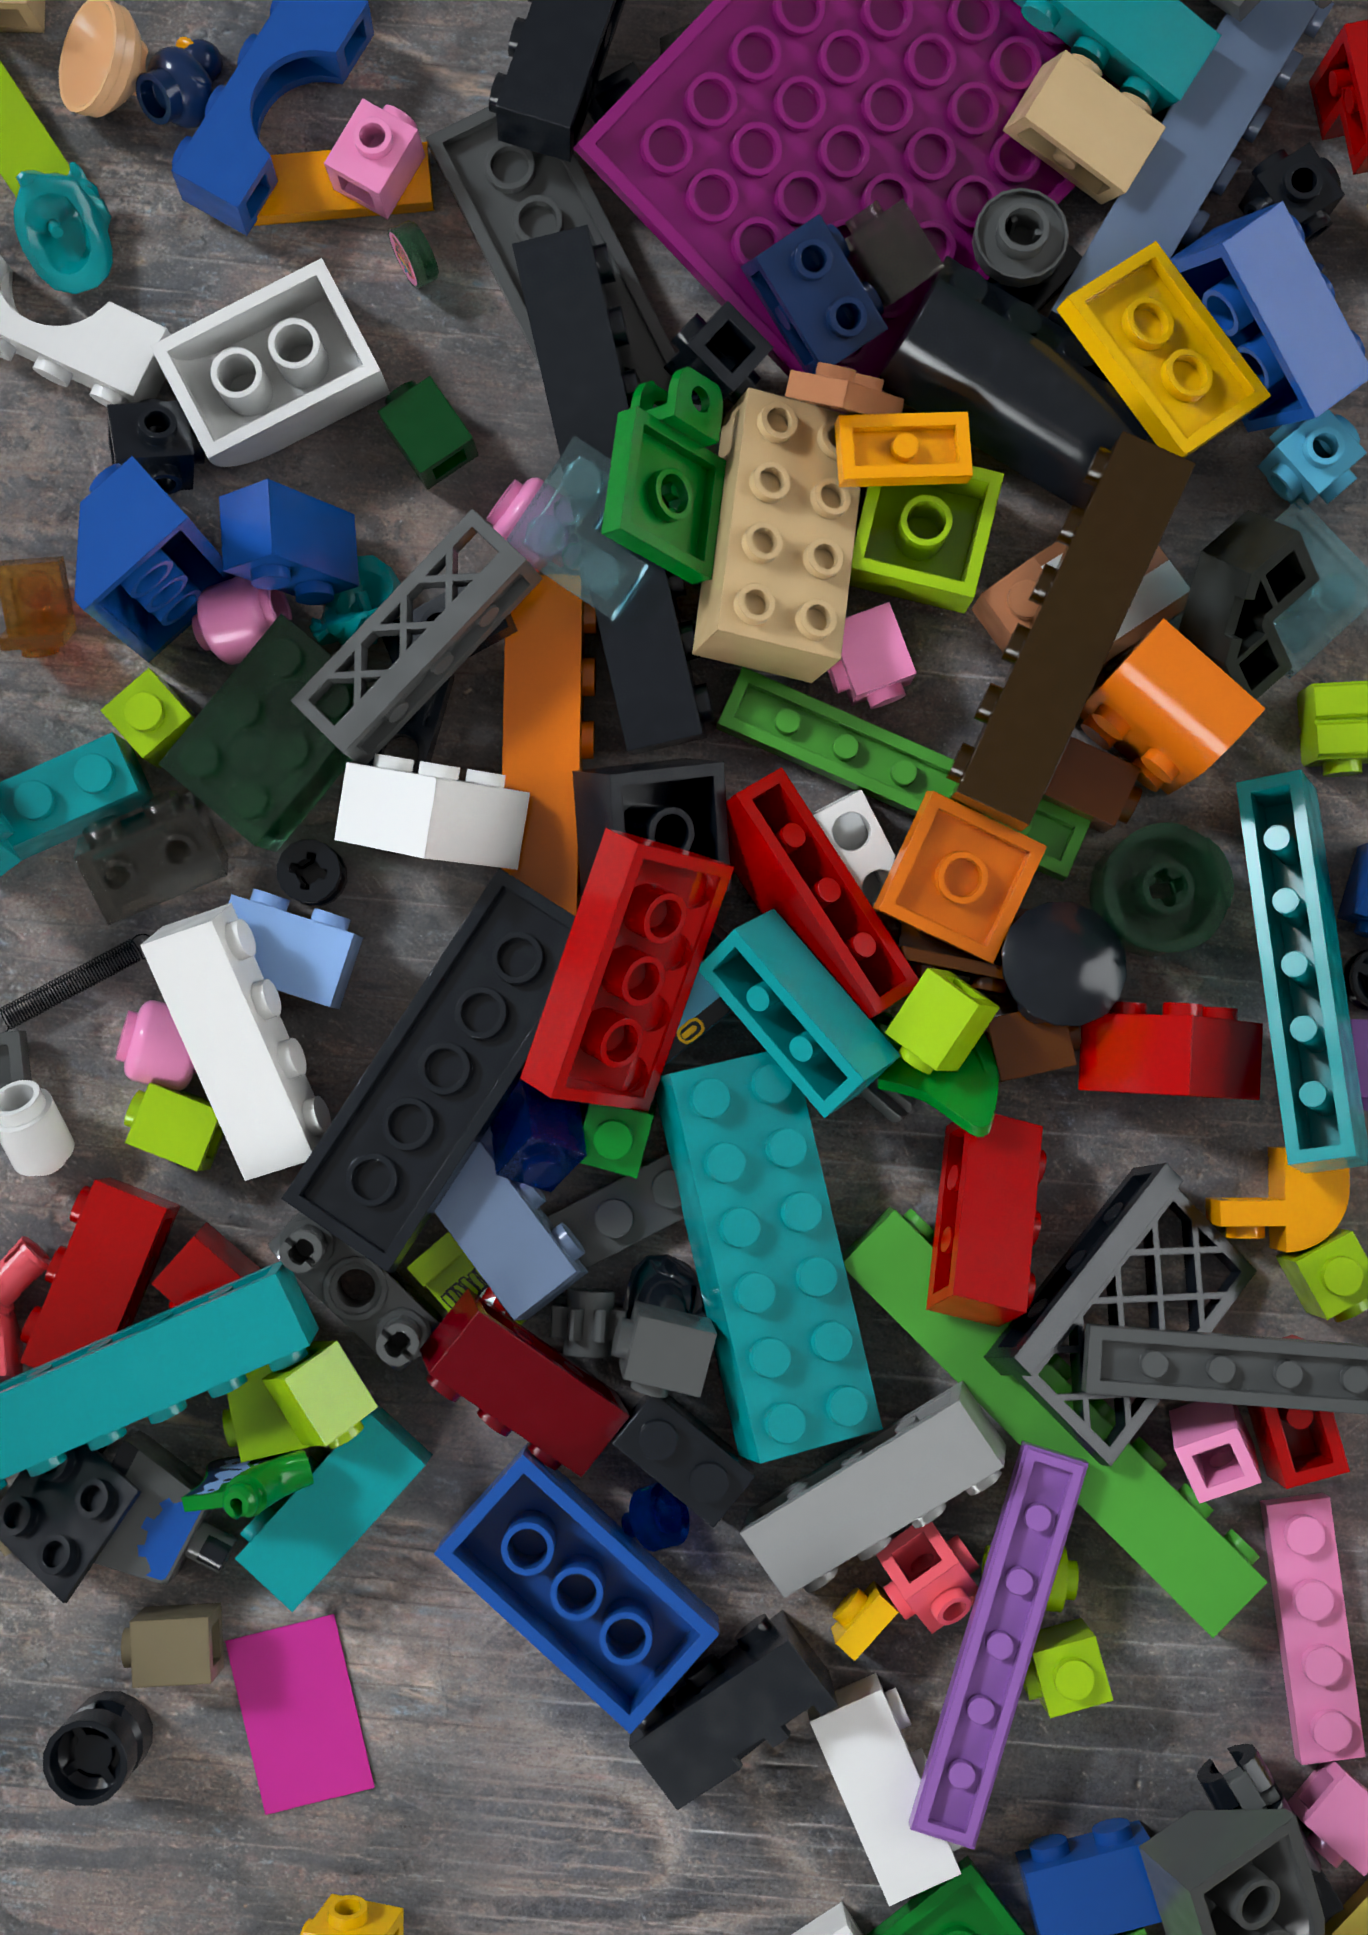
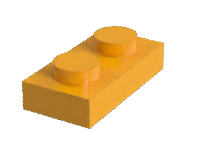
[834,412,973,487]

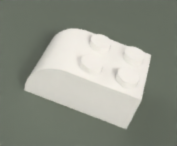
[150,258,390,467]

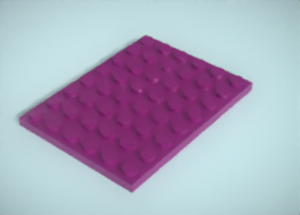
[573,0,1120,392]

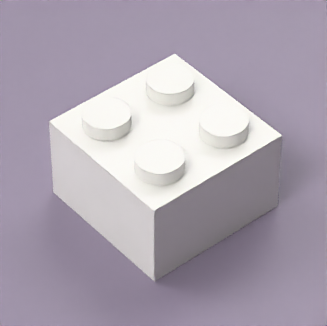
[334,753,530,870]

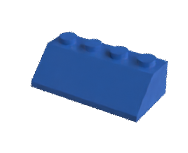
[74,456,237,663]

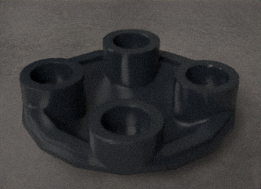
[1001,902,1127,1026]

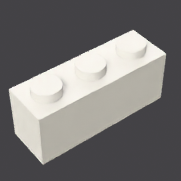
[807,1673,964,1906]

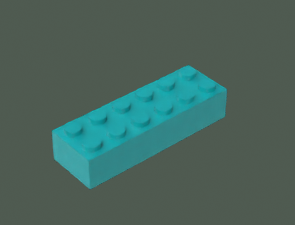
[655,1051,883,1464]

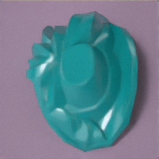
[13,162,113,294]
[309,555,401,645]

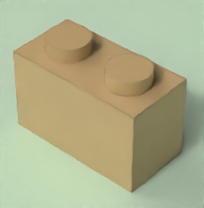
[1002,50,1166,205]

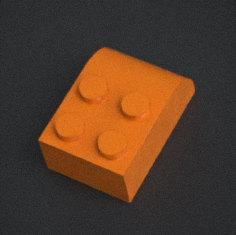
[1080,618,1266,795]

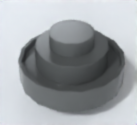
[972,188,1069,288]

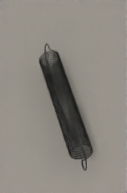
[0,934,150,1032]

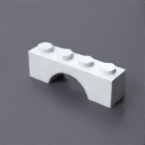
[0,255,171,407]

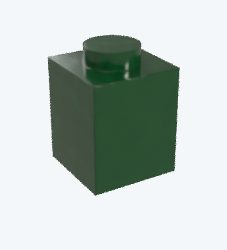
[377,376,479,490]

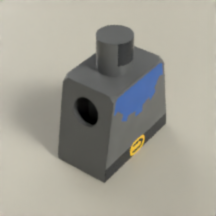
[94,1431,238,1585]

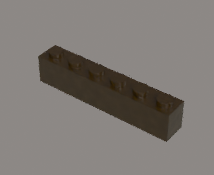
[946,431,1196,832]

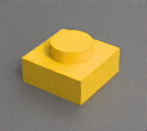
[831,1581,899,1661]

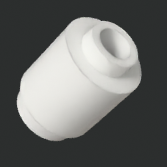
[0,1080,75,1176]

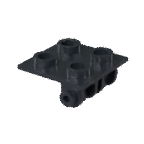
[0,1443,142,1603]

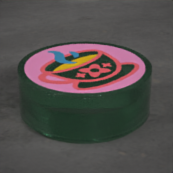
[388,220,439,289]

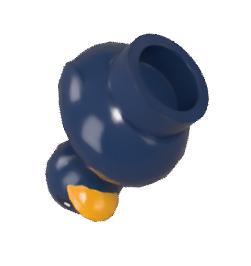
[136,37,223,129]

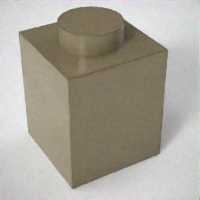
[121,1602,224,1688]

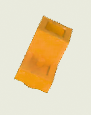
[1205,1146,1350,1253]

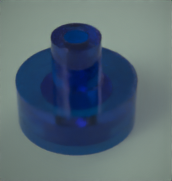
[621,1482,690,1552]

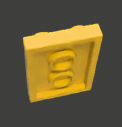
[1056,241,1271,458]

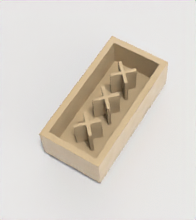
[692,387,861,683]

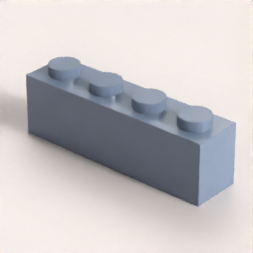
[434,1125,588,1321]

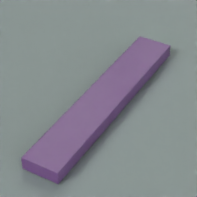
[908,1440,1089,1850]

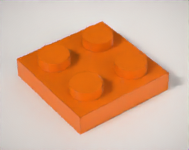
[873,791,1047,964]

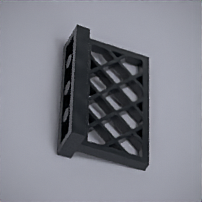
[983,1163,1257,1466]

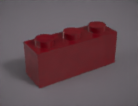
[419,1289,630,1477]

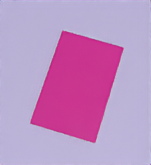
[225,1614,375,1815]

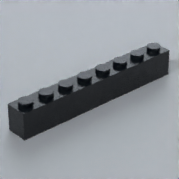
[512,225,715,755]

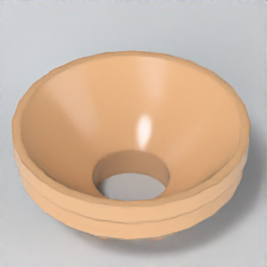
[59,0,148,118]

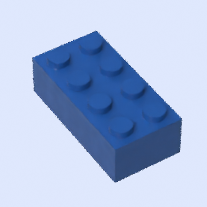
[434,1443,720,1734]

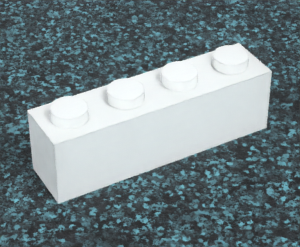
[140,903,331,1181]

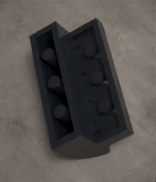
[878,255,1149,509]

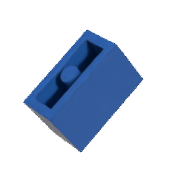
[219,479,359,605]
[1015,1818,1162,1935]

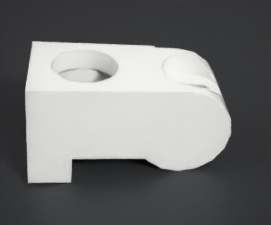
[812,790,896,912]

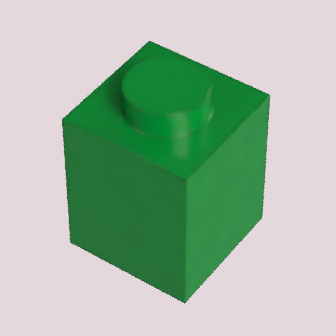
[574,1103,657,1178]

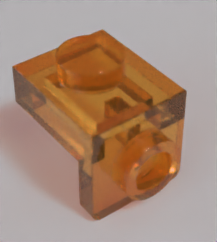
[0,556,77,658]

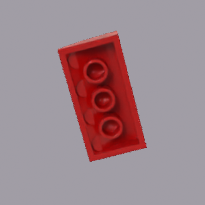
[520,828,734,1112]

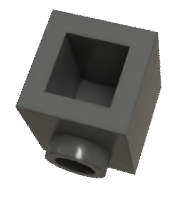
[611,1301,717,1398]

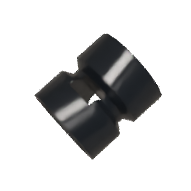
[43,1691,153,1806]

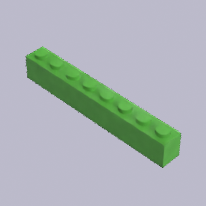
[842,1206,1268,1638]

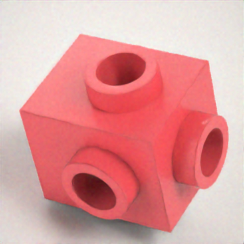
[876,1522,980,1634]

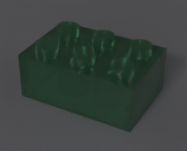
[158,614,372,852]

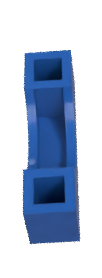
[171,0,374,236]

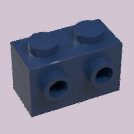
[740,214,888,374]

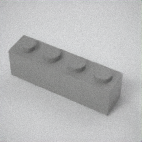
[740,1380,1006,1598]

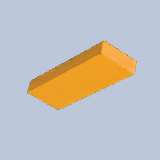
[254,142,434,226]

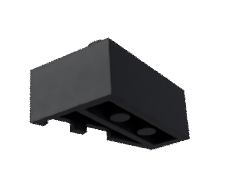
[629,1610,838,1810]

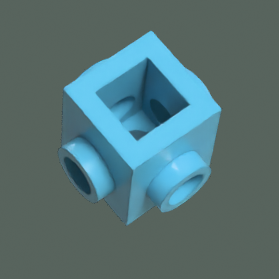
[1257,409,1367,513]

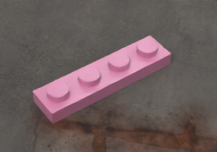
[1260,1493,1366,1765]

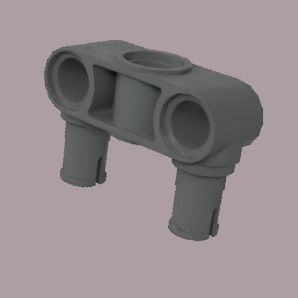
[268,1211,444,1373]

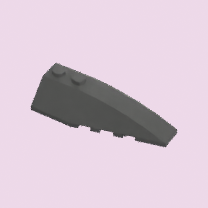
[1139,1809,1325,1935]

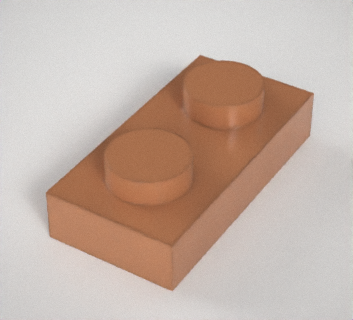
[785,362,904,415]

